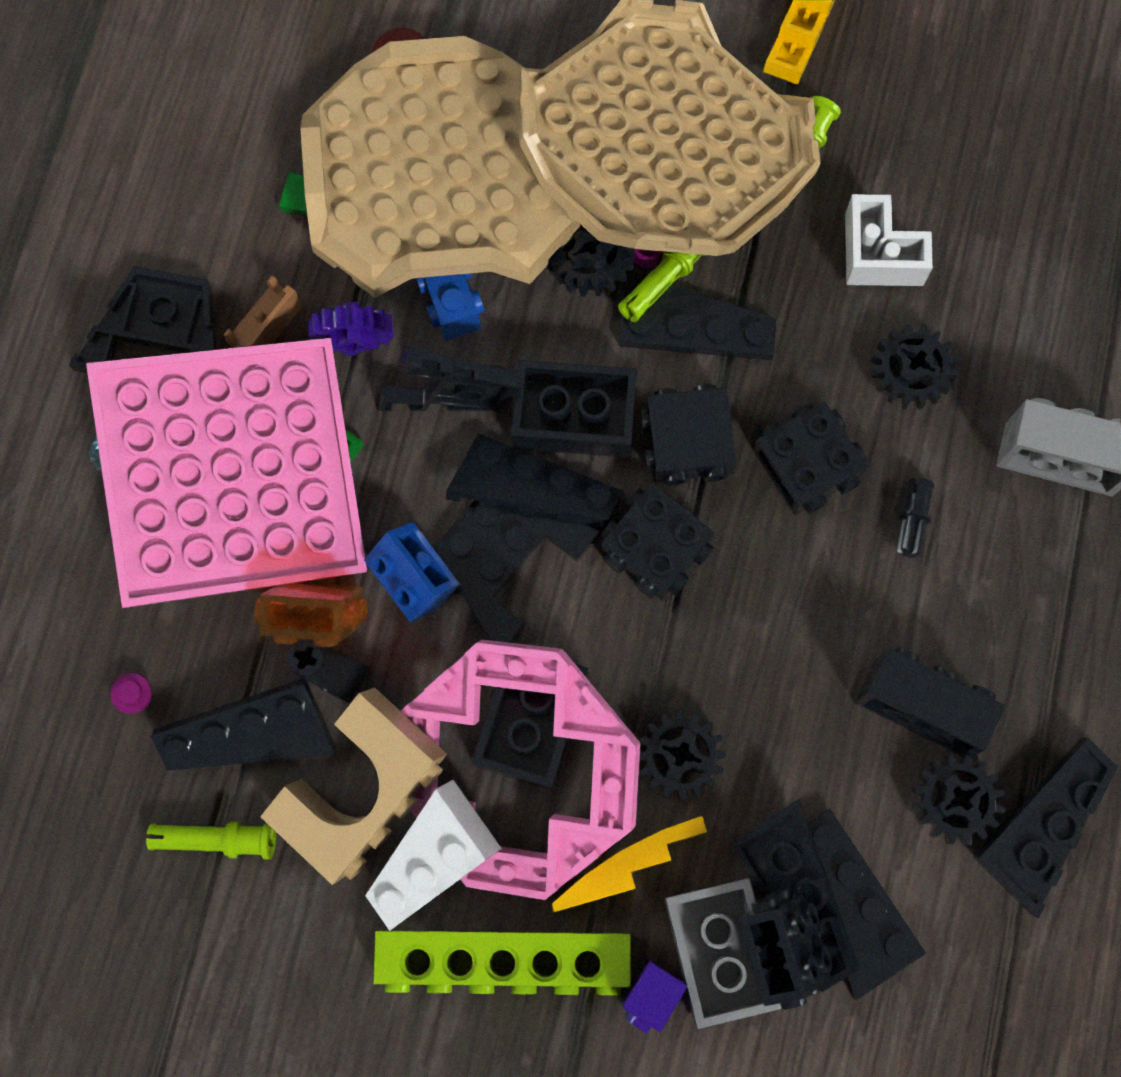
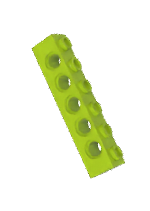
[374,930,630,995]

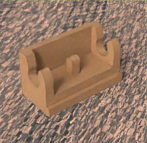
[223,276,303,348]

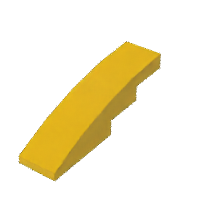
[763,0,835,85]
[552,816,707,912]

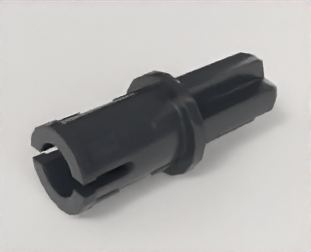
[897,478,935,558]

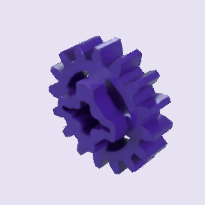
[308,302,394,356]

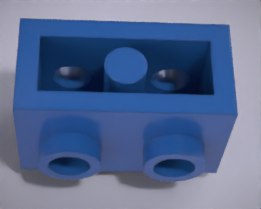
[416,273,485,341]
[364,522,460,622]

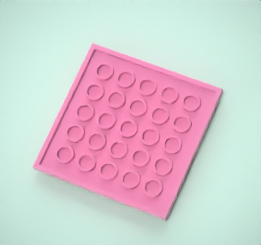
[86,338,367,608]

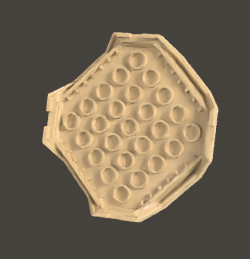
[519,0,821,256]
[300,36,581,298]

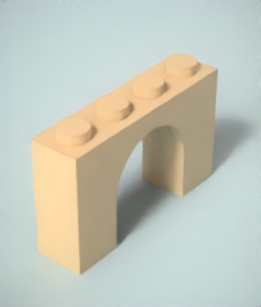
[260,687,447,885]

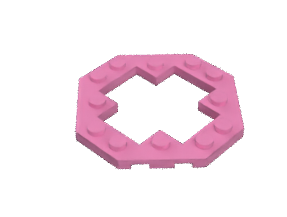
[401,640,640,900]

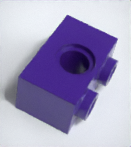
[621,959,688,1033]

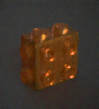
[254,582,368,647]

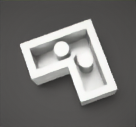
[845,194,933,286]

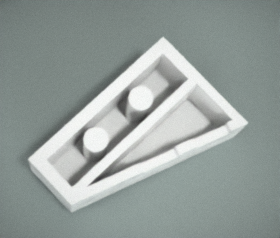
[365,780,502,931]

